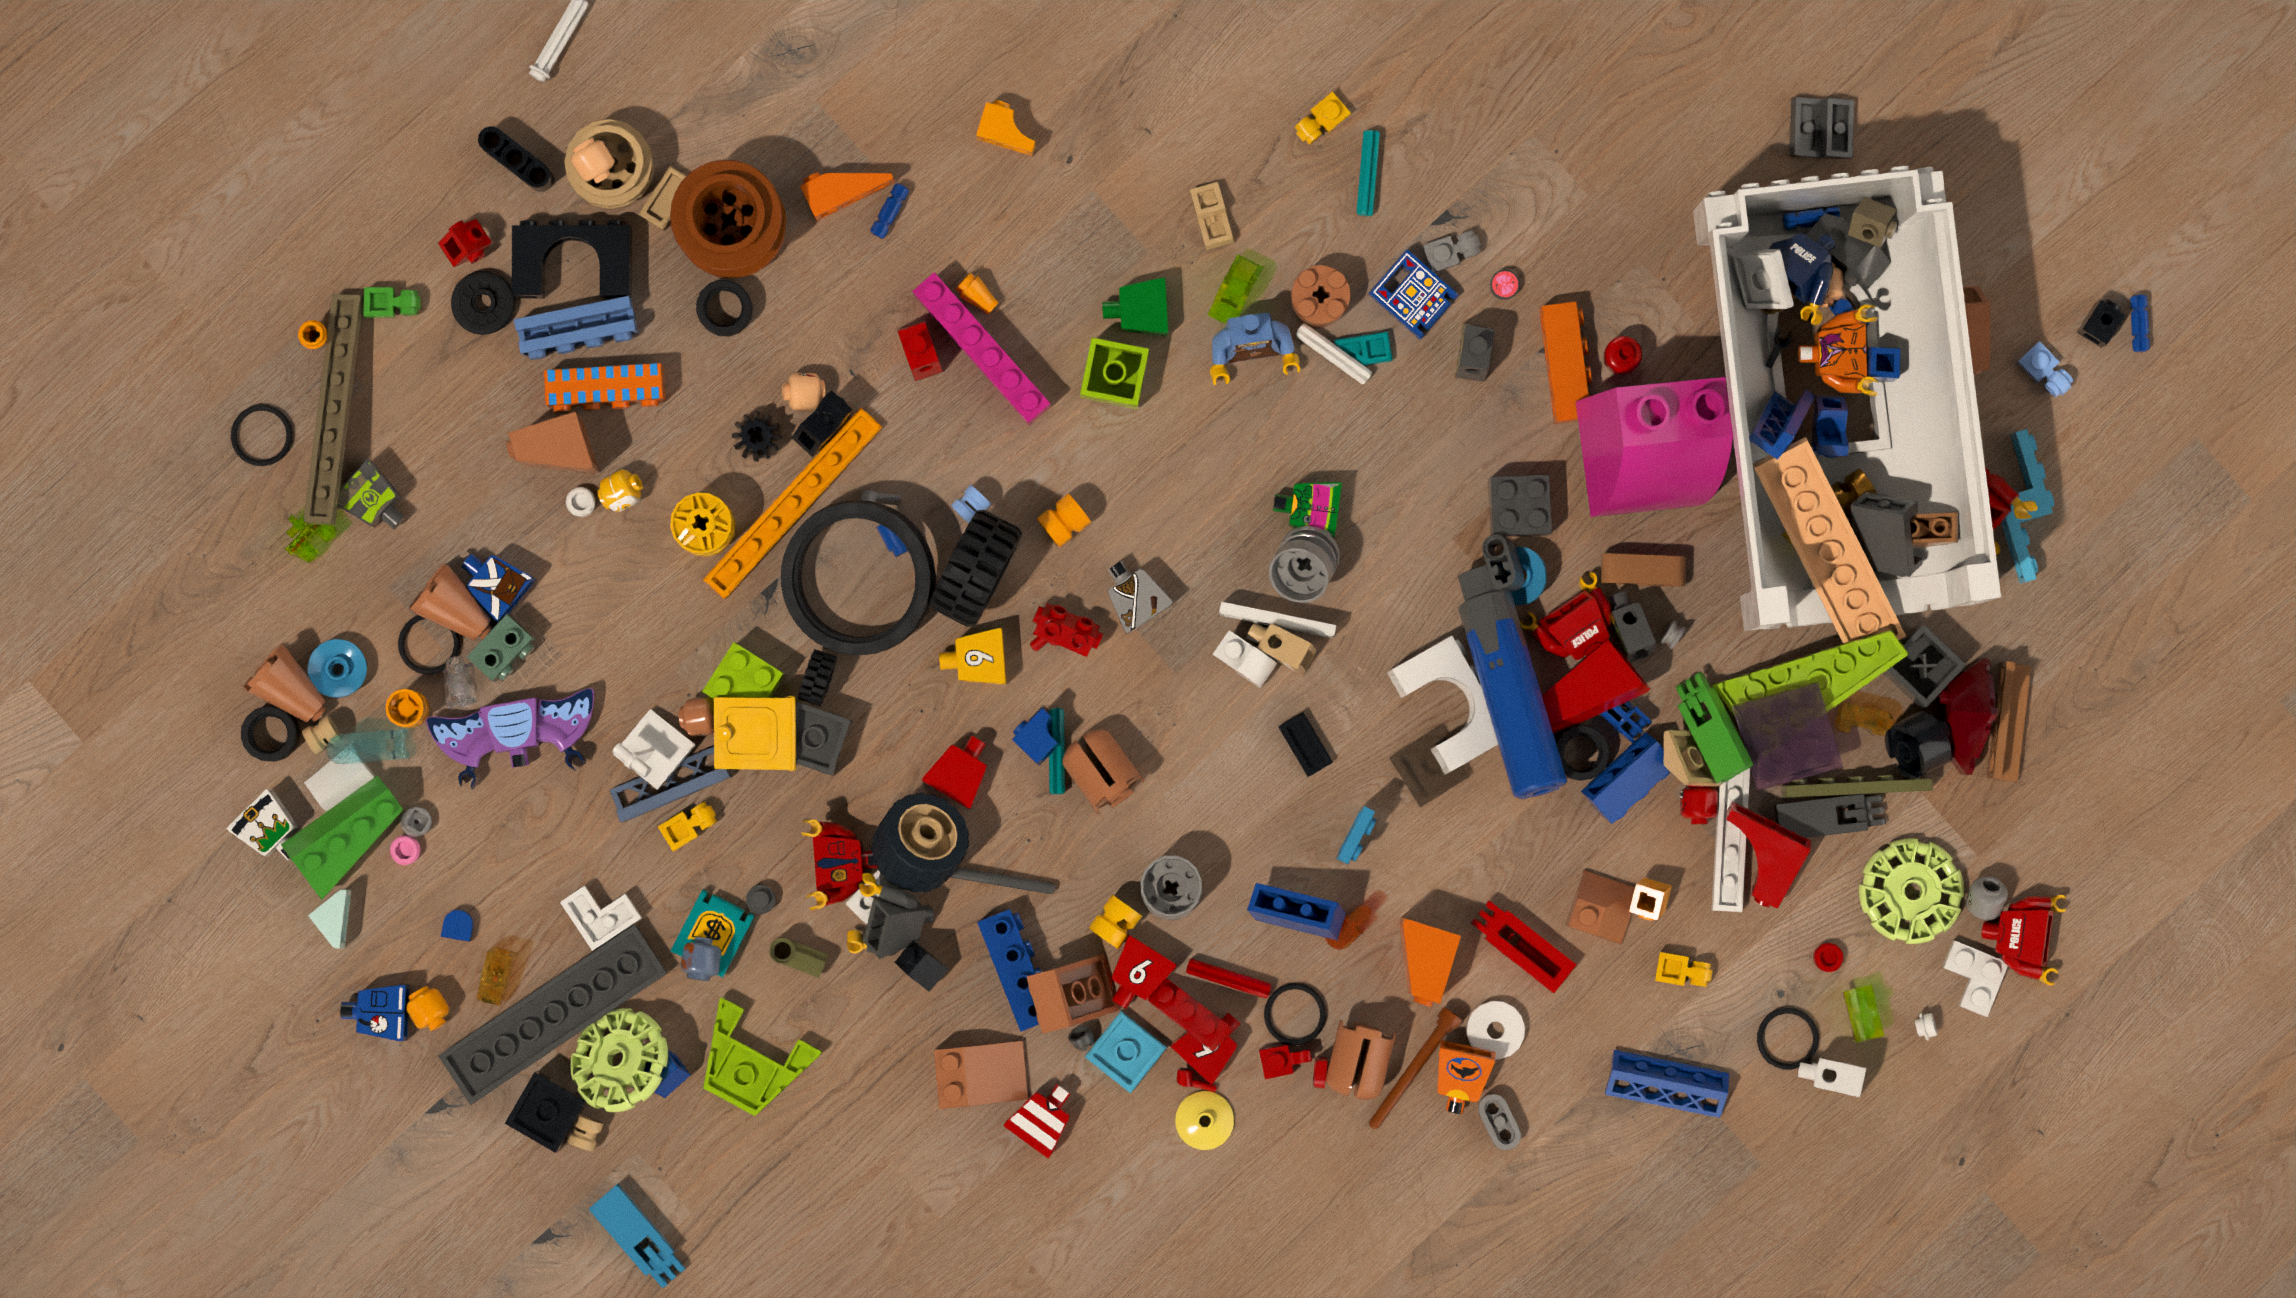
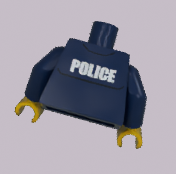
[1769,233,1836,325]

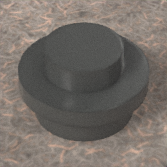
[746,885,776,914]

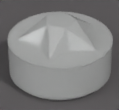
[401,807,432,837]

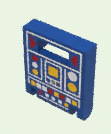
[1368,249,1459,340]

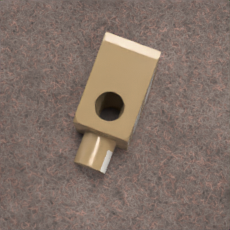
[1247,623,1317,676]

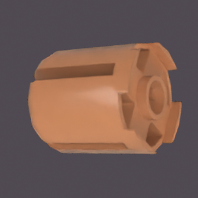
[1062,729,1145,814]
[1326,1020,1397,1100]

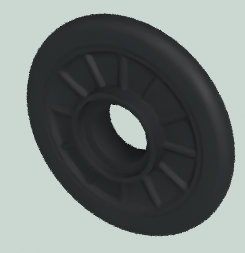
[451,271,515,335]

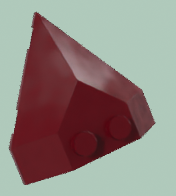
[1936,658,1998,776]

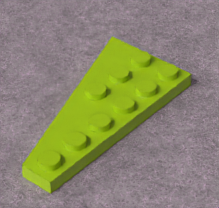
[1712,630,1909,756]

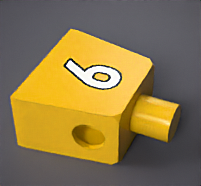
[939,628,1007,685]

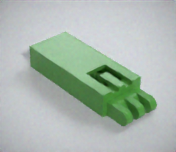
[1676,672,1754,783]

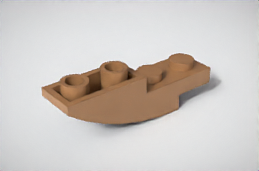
[1849,512,1958,548]

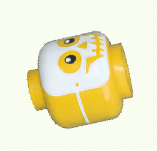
[597,469,643,512]

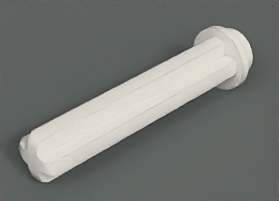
[529,0,589,83]

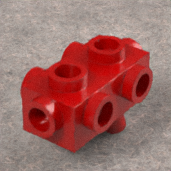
[1030,603,1104,657]

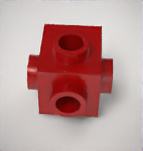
[438,219,492,267]

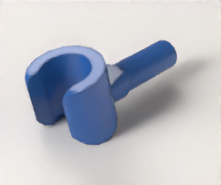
[1829,299,1870,327]

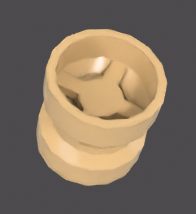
[301,715,342,755]
[566,1114,604,1152]

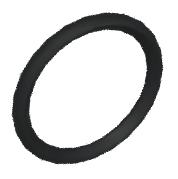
[231,405,293,466]
[398,615,460,675]
[1264,983,1326,1046]
[1757,1008,1819,1070]

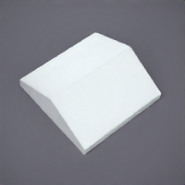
[304,745,375,812]

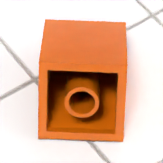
[1399,917,1461,1007]

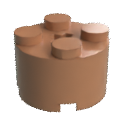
[1291,265,1350,328]

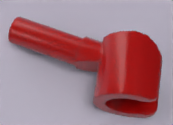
[1176,1070,1217,1093]

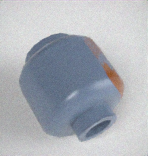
[681,937,722,981]

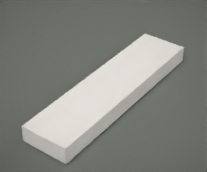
[1219,602,1336,638]

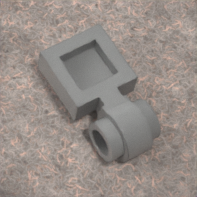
[1423,231,1482,273]

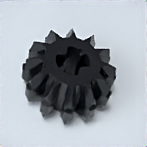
[732,411,782,462]

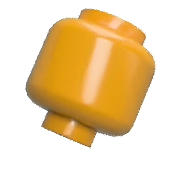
[406,986,450,1031]

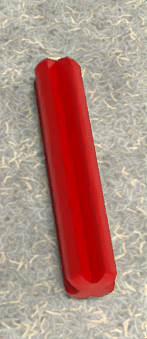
[1186,959,1271,998]

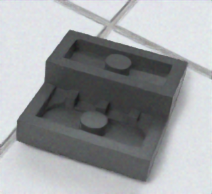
[1790,97,1854,159]

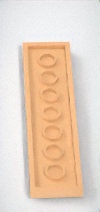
[1753,437,1906,644]

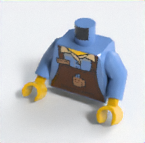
[1210,313,1300,385]

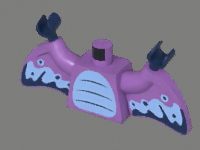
[426,688,595,790]

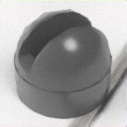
[1068,1025,1094,1051]

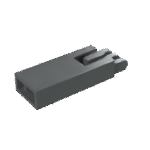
[1774,794,1886,838]

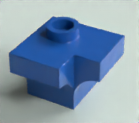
[1012,708,1059,766]

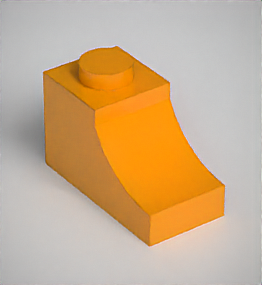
[976,100,1036,156]

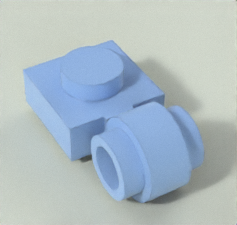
[2017,341,2073,397]

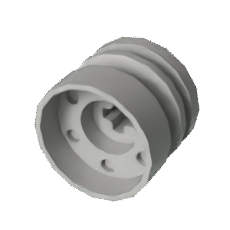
[1269,526,1340,603]
[1141,856,1202,920]

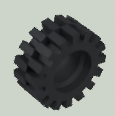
[798,649,837,707]

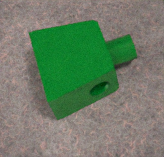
[1102,277,1168,336]

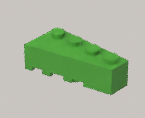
[281,775,403,900]

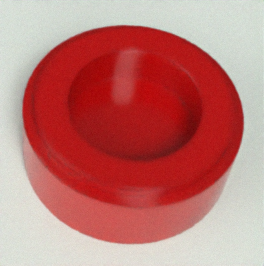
[1813,943,1844,972]

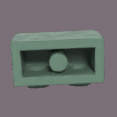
[467,614,536,682]

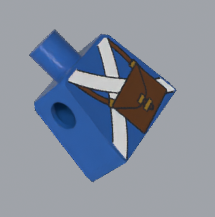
[461,554,536,622]

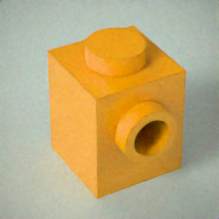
[1629,877,1672,920]

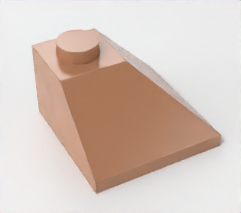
[1565,870,1635,945]

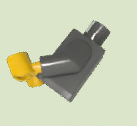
[847,873,934,959]

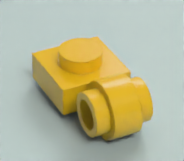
[1294,91,1351,145]
[658,802,717,852]
[1654,952,1713,987]

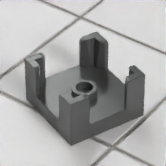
[796,702,853,776]

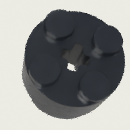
[1885,711,1953,779]

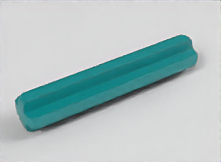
[1356,130,1380,217]
[1048,708,1065,795]

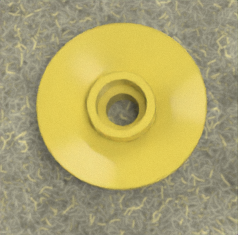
[1175,1091,1234,1150]

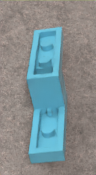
[2001,429,2054,584]

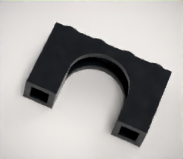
[512,220,632,299]

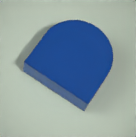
[441,910,474,942]

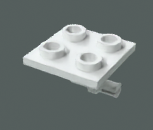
[612,709,695,791]

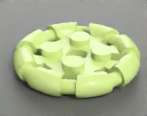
[1859,838,1965,944]
[570,1008,668,1112]

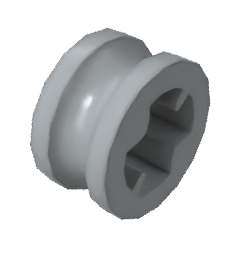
[1659,620,1686,650]

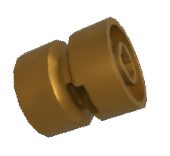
[1831,468,1877,519]

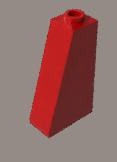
[1542,640,1651,734]

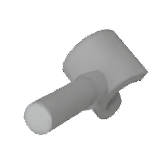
[860,490,901,502]

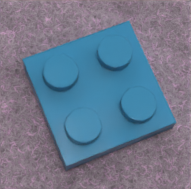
[1335,806,1377,864]

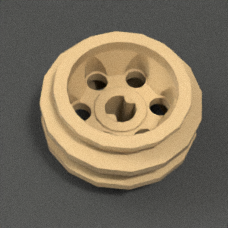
[564,119,655,210]

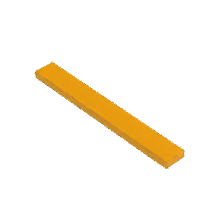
[703,407,883,599]

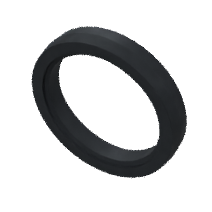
[781,500,936,655]

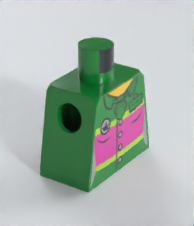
[1273,482,1342,539]

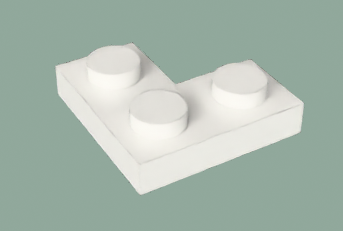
[560,886,642,951]
[1942,940,2008,1017]

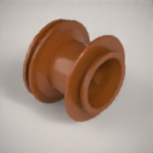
[670,159,787,278]

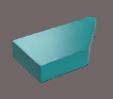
[1334,332,1392,366]

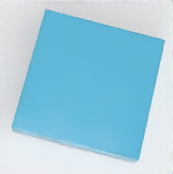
[1085,1011,1167,1093]

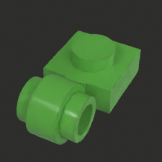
[364,287,421,318]

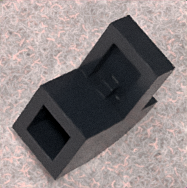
[791,390,853,458]

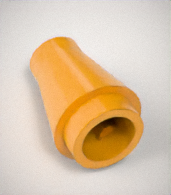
[955,272,999,315]
[298,320,327,349]

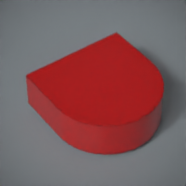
[1313,1057,1328,1089]

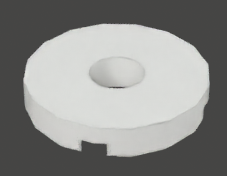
[1466,1001,1525,1059]

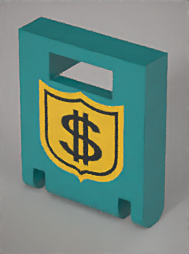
[670,889,755,978]

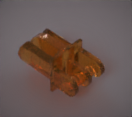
[1325,905,1372,950]

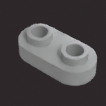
[1478,1093,1521,1150]

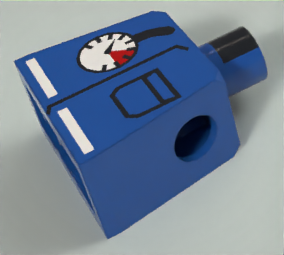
[340,984,410,1041]

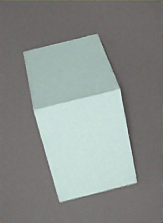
[308,889,351,949]

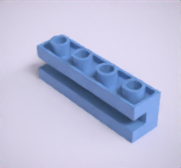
[514,296,639,360]

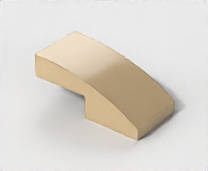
[1190,182,1234,250]

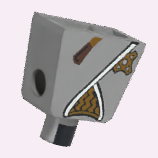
[1107,561,1173,635]

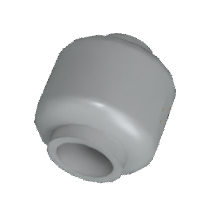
[1966,876,2008,920]

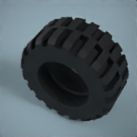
[930,510,1022,627]

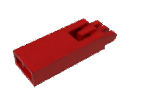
[1471,900,1576,993]

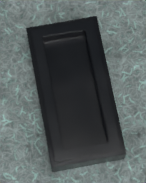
[1278,712,1333,777]

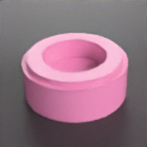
[390,836,421,865]

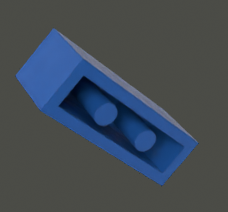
[1581,732,1670,824]
[1247,883,1346,940]

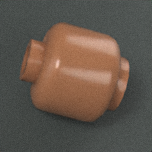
[679,697,714,736]

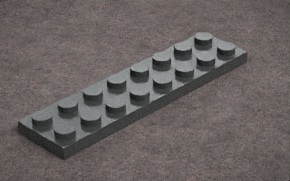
[438,924,668,1105]

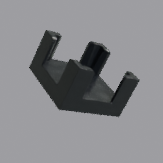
[505,1070,587,1153]

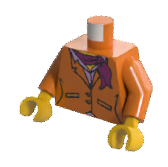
[1798,305,1879,397]

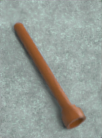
[1369,1007,1463,1129]

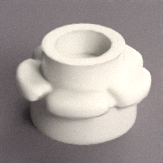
[1915,1012,1938,1041]

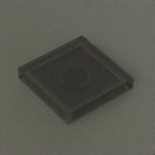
[1389,727,1470,808]

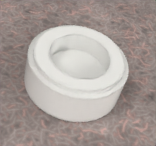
[566,487,596,517]

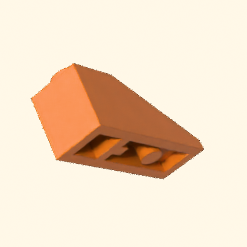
[800,172,895,221]

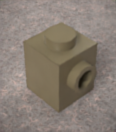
[1848,197,1898,248]

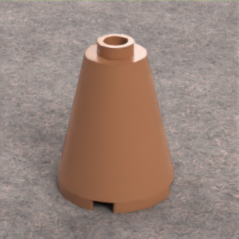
[409,564,493,641]
[243,643,327,722]

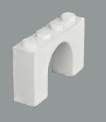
[1387,636,1498,774]

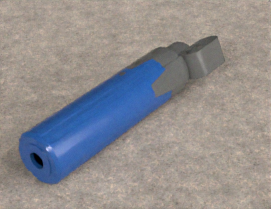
[1458,534,1567,799]

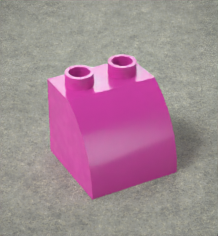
[1576,377,1733,518]

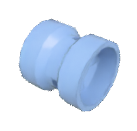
[950,484,991,523]

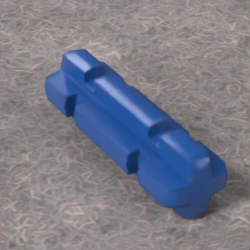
[870,183,909,239]
[1783,207,1841,230]
[2130,294,2150,352]

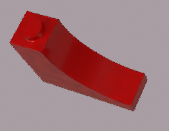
[1726,801,1811,909]

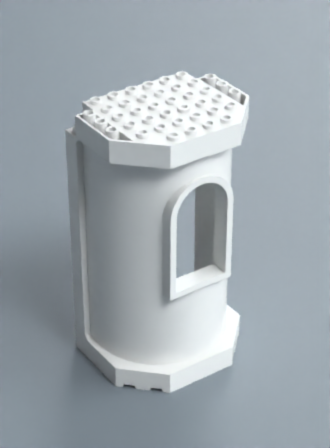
[1693,166,2001,631]

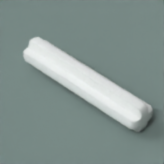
[1296,323,1372,384]

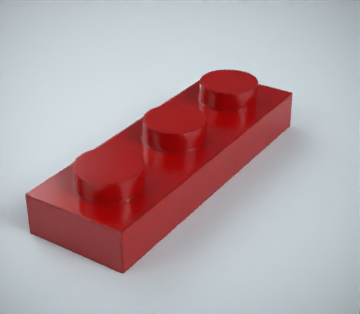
[1147,978,1232,1052]

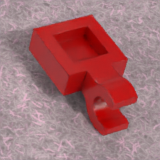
[1259,1044,1312,1079]

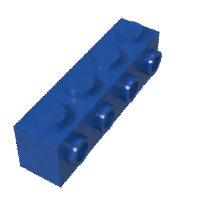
[977,909,1042,1032]

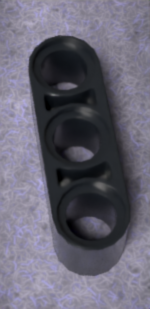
[478,126,554,192]

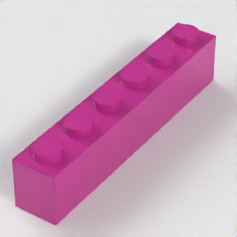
[912,272,1051,426]

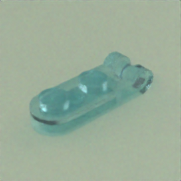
[326,729,410,764]

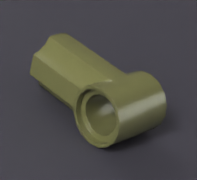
[769,937,828,978]

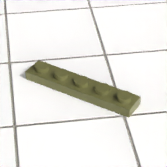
[1781,775,1933,798]

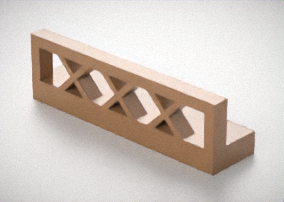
[1986,661,2031,782]

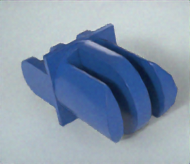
[1600,701,1652,744]

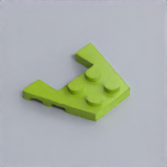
[703,997,822,1116]

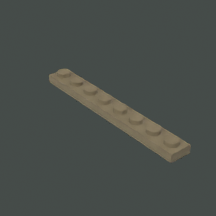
[303,294,364,526]

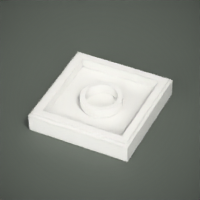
[1732,249,1794,309]

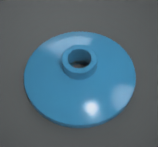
[1500,547,1547,605]
[307,639,367,698]

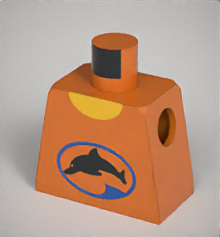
[1437,1040,1496,1114]

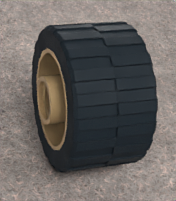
[871,793,969,893]

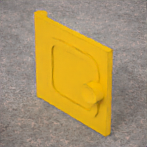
[714,695,796,771]

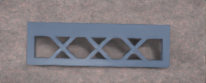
[609,747,732,823]

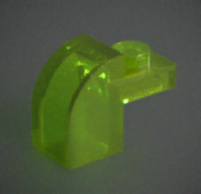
[1207,254,1263,324]

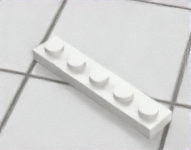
[1711,768,1750,912]

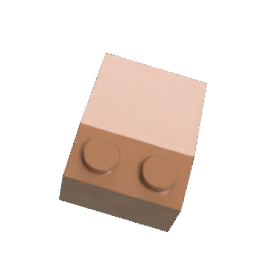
[1027,954,1120,1034]
[934,1040,1028,1109]

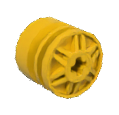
[670,492,736,557]

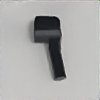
[1765,326,1792,368]

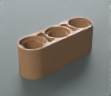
[1601,553,1686,587]

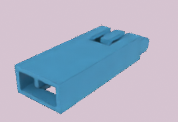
[589,1183,686,1288]

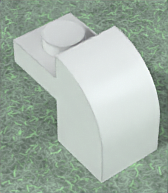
[1212,630,1277,688]

